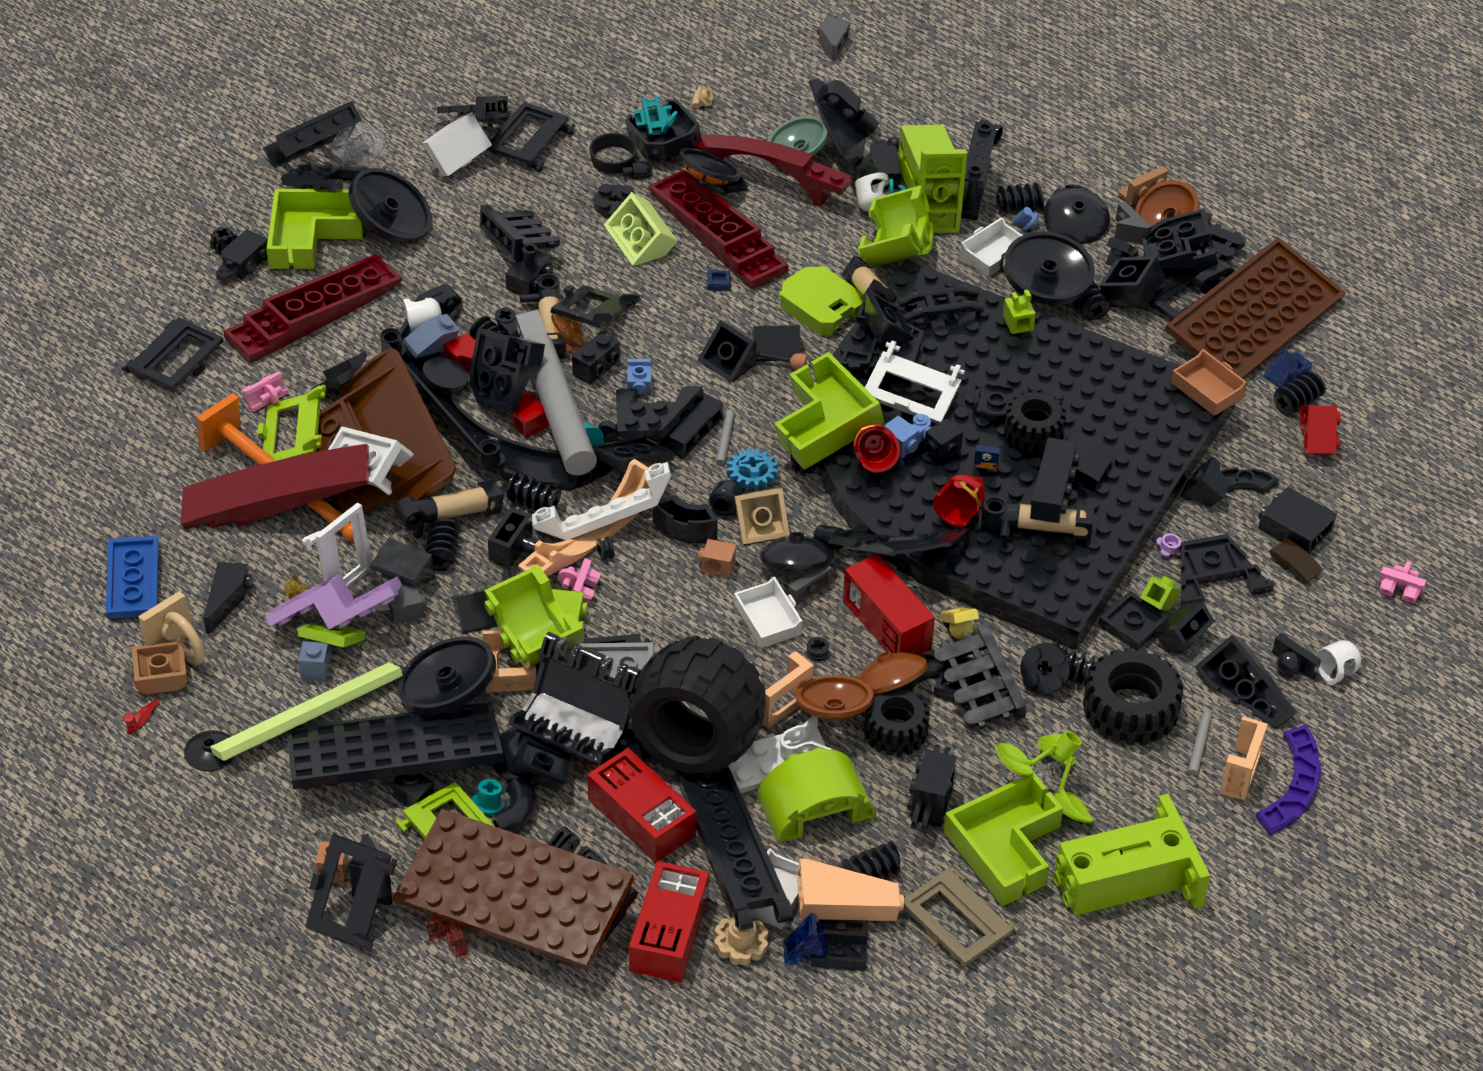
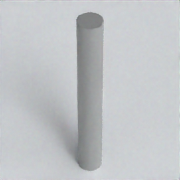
[716,410,735,465]
[1188,712,1212,776]

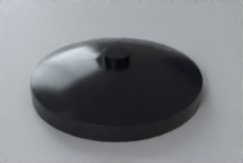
[349,168,432,244]
[1003,231,1095,305]
[397,637,496,715]

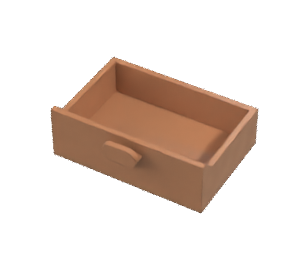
[1171,349,1247,416]

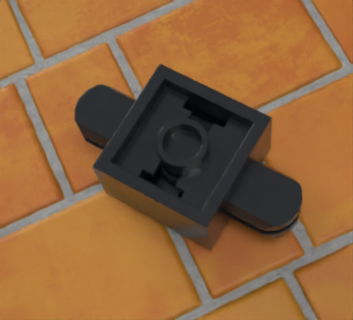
[907,744,957,833]

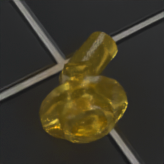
[284,575,309,599]

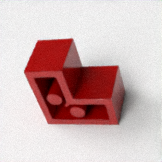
[1300,406,1341,454]

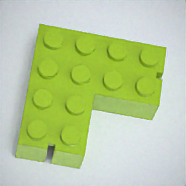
[267,189,364,269]
[774,352,884,470]
[944,772,1063,907]

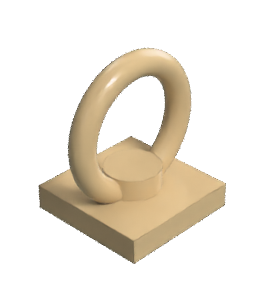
[138,591,205,666]

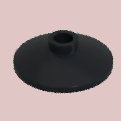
[184,730,235,771]

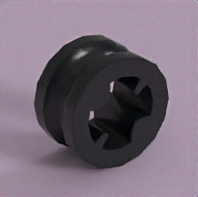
[596,536,615,560]
[806,637,829,661]

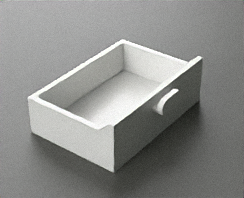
[422,112,492,176]
[960,217,1022,277]
[734,577,802,648]
[751,848,799,929]

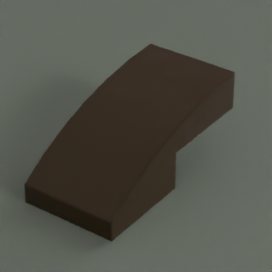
[1269,538,1324,585]

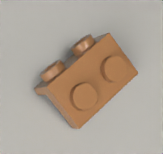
[1118,166,1168,206]

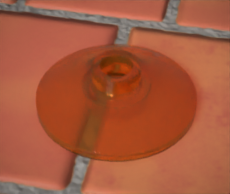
[551,313,587,348]

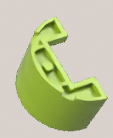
[858,185,933,267]
[484,565,584,668]
[757,747,876,844]

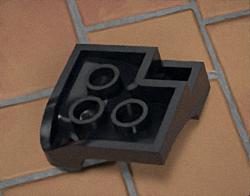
[1142,208,1218,273]
[470,328,545,412]

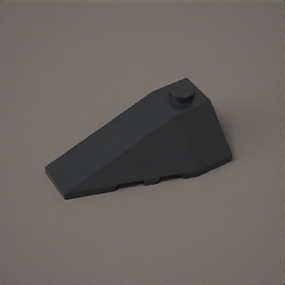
[1195,634,1297,728]

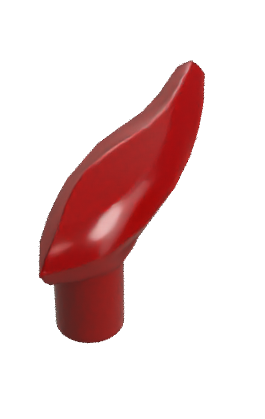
[124,700,160,734]

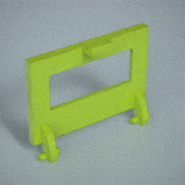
[257,385,326,461]
[395,782,494,839]

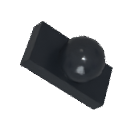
[1272,633,1321,679]

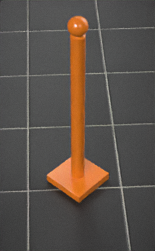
[197,393,354,542]

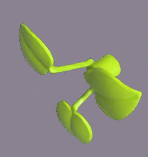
[994,731,1095,823]

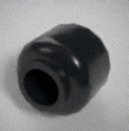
[709,480,743,516]

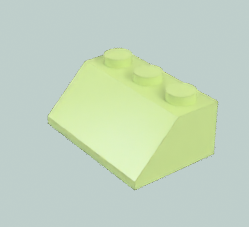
[604,192,678,266]

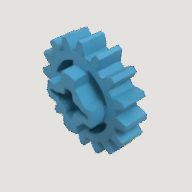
[727,448,778,493]

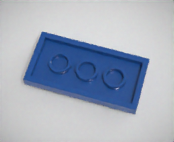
[106,536,159,619]

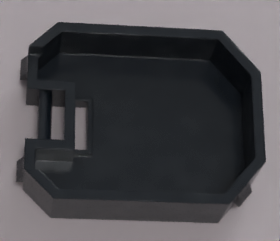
[625,99,702,160]

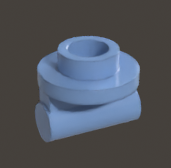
[1013,207,1039,231]

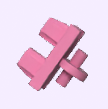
[242,372,288,412]
[557,558,601,604]
[1380,561,1426,604]

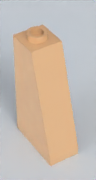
[796,858,904,921]

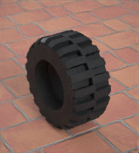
[1083,648,1183,745]

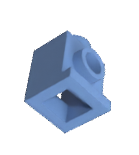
[628,359,651,395]

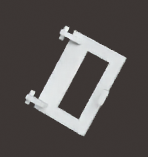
[865,341,965,424]
[302,503,372,588]

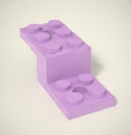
[265,573,402,629]

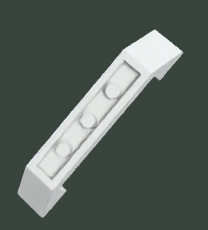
[532,462,671,540]

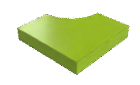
[298,623,366,648]

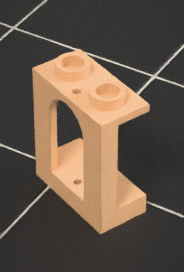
[483,630,536,693]
[762,651,814,729]
[1220,716,1268,801]

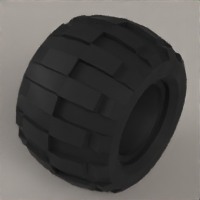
[629,636,766,776]

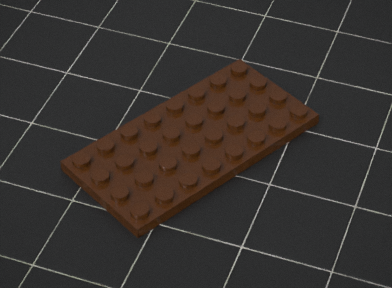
[1165,237,1346,379]
[393,809,635,970]

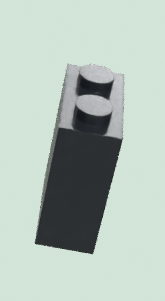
[1258,487,1337,554]

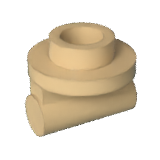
[692,86,713,109]

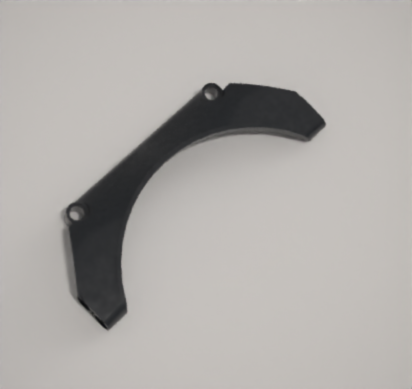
[380,284,612,490]

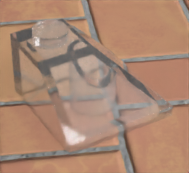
[329,112,390,169]

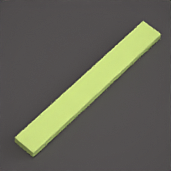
[210,662,403,761]

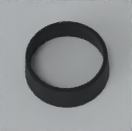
[589,133,637,174]

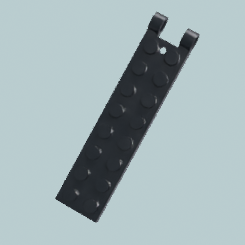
[675,766,793,931]

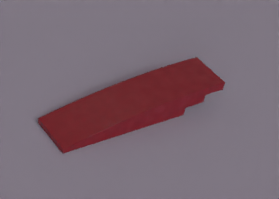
[648,170,789,288]
[224,254,402,363]
[181,444,369,529]

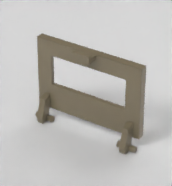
[904,868,1020,967]

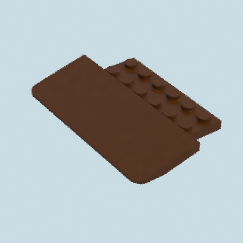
[316,349,456,515]

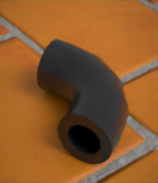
[492,777,537,833]

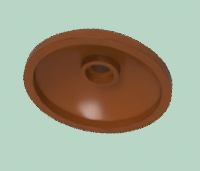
[1135,180,1200,227]
[857,651,928,694]
[796,675,873,721]

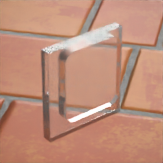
[1009,761,1062,782]

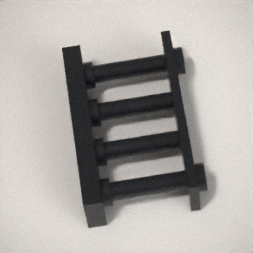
[263,101,362,167]
[961,121,997,220]

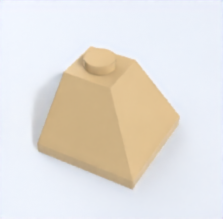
[734,488,790,544]

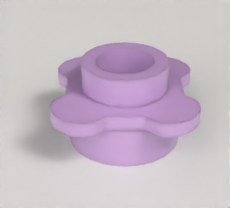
[1156,533,1181,557]

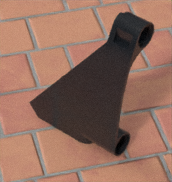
[809,78,879,178]

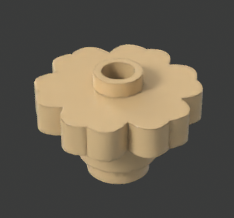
[714,915,768,966]

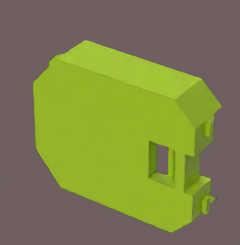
[779,266,864,336]

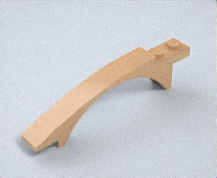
[518,459,670,576]

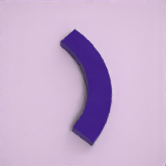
[1256,724,1321,836]

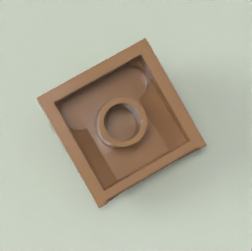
[132,640,188,694]

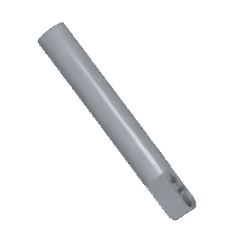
[515,310,597,475]

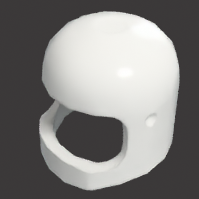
[855,173,889,212]
[403,298,442,333]
[1316,640,1361,686]

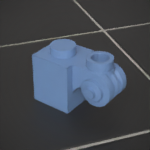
[884,414,932,459]

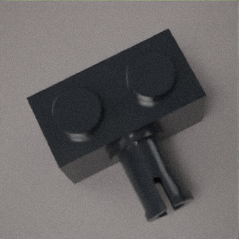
[505,243,553,294]
[488,507,545,567]

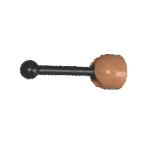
[756,349,807,371]

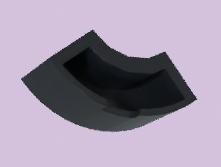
[653,495,718,543]

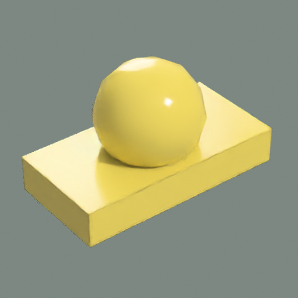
[940,607,979,640]

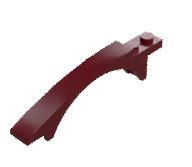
[694,134,852,207]

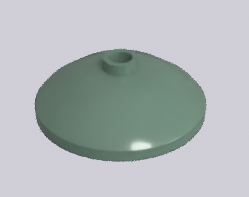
[767,115,829,156]

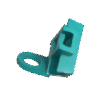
[634,96,678,137]

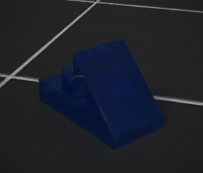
[1263,349,1313,388]
[784,912,827,965]

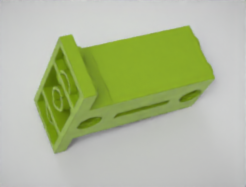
[898,125,967,233]
[1053,794,1210,916]

